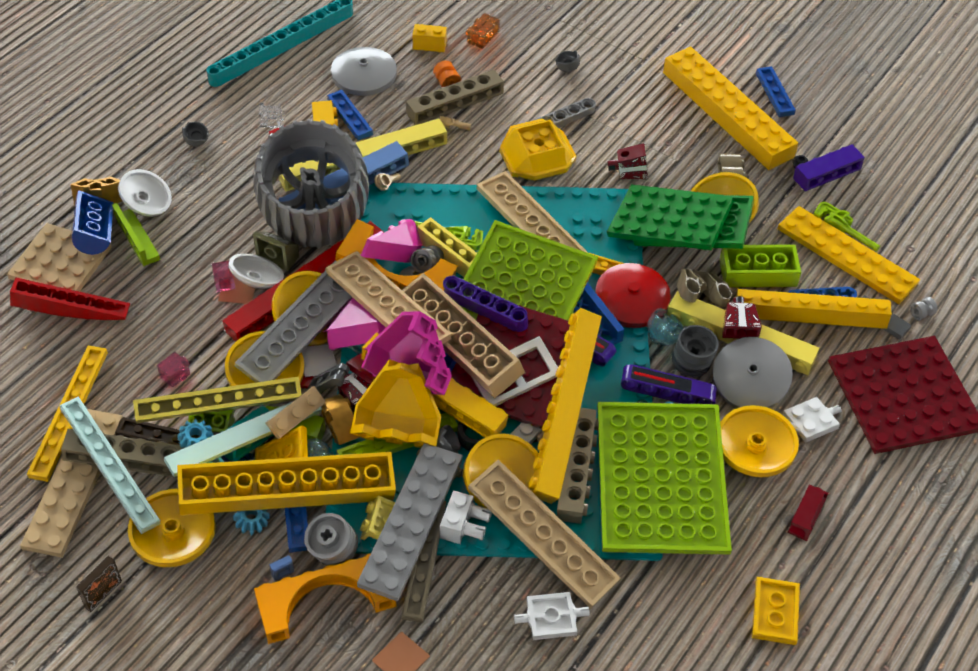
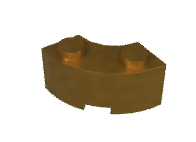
[70,177,123,204]
[321,394,359,445]

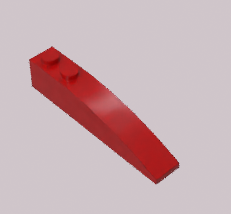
[10,277,130,320]

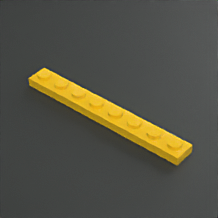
[27,345,108,482]

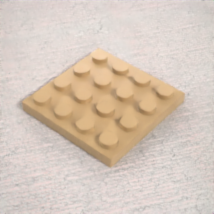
[7,223,112,292]

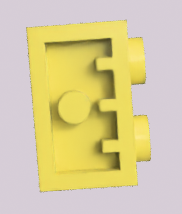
[360,495,395,540]

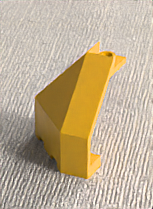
[350,359,442,448]

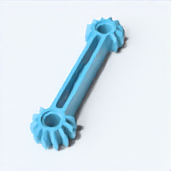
[178,418,270,536]

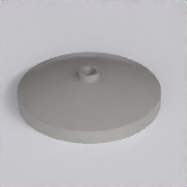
[331,47,397,96]
[713,337,792,408]

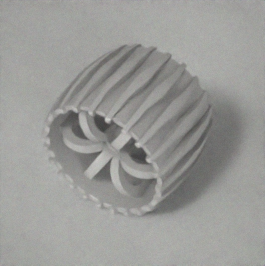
[253,119,369,248]

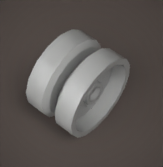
[304,513,358,566]

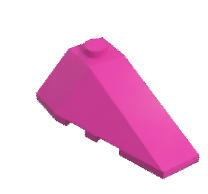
[361,219,422,263]

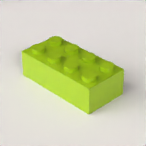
[719,245,801,287]

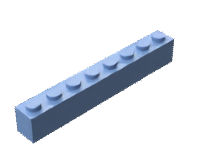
[278,141,409,211]

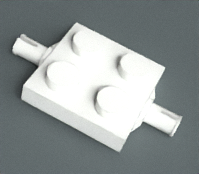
[783,397,842,443]
[514,592,590,640]

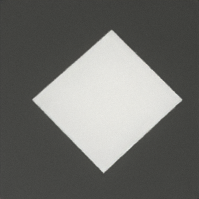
[302,345,337,377]

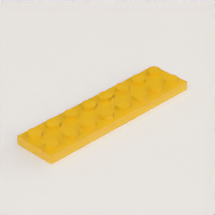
[777,206,920,304]

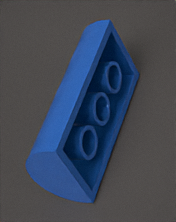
[72,190,113,255]

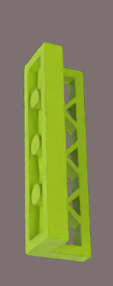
[112,203,160,267]

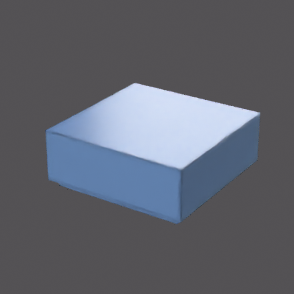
[269,555,294,581]

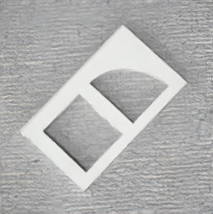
[472,336,558,407]

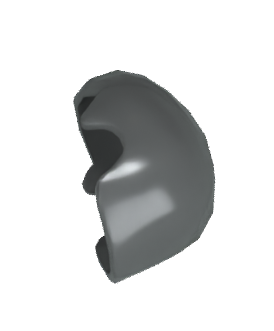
[555,50,580,72]
[182,121,209,147]
[436,424,461,453]

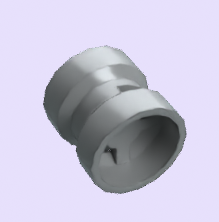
[910,297,937,321]

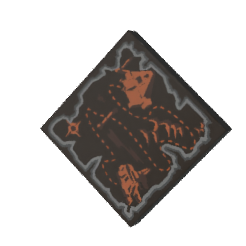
[76,556,122,613]

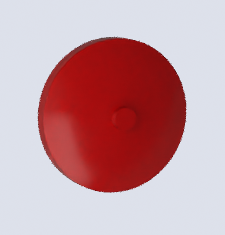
[595,263,671,328]

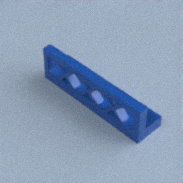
[573,283,624,345]

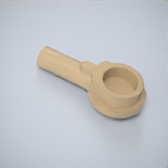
[439,116,471,131]
[374,173,401,191]

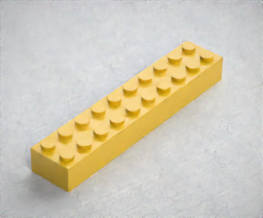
[663,46,798,170]
[177,452,396,515]

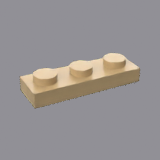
[266,386,326,439]

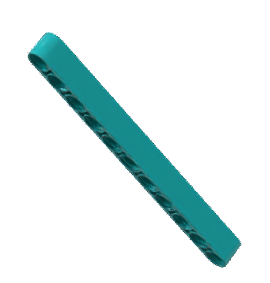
[206,0,353,87]

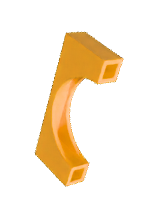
[336,219,458,291]
[254,553,397,644]

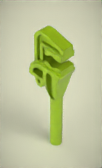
[813,202,881,252]
[415,221,483,250]

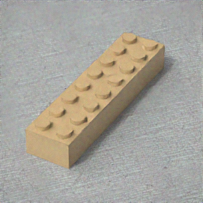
[402,273,525,398]

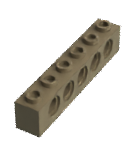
[406,70,504,125]
[557,408,598,524]
[61,429,186,478]

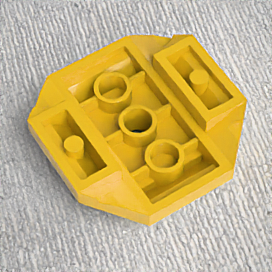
[500,119,576,181]

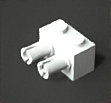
[440,490,492,544]

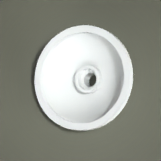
[118,169,172,217]
[228,254,284,289]

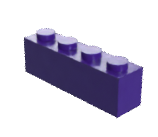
[793,144,865,192]

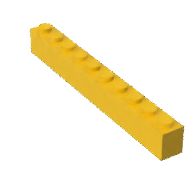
[528,308,602,504]

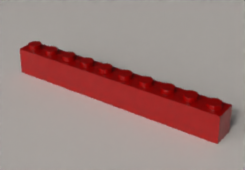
[222,221,385,342]

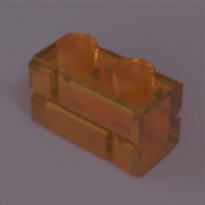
[466,13,500,49]

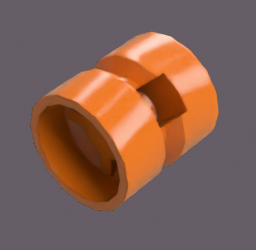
[433,60,462,88]

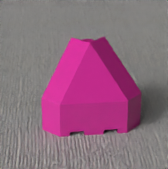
[322,297,386,351]
[361,311,452,395]

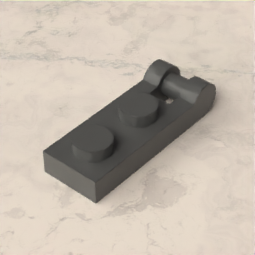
[306,363,350,394]

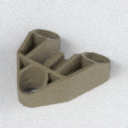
[676,268,732,307]

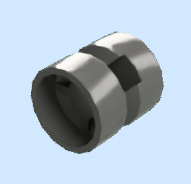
[411,245,444,273]

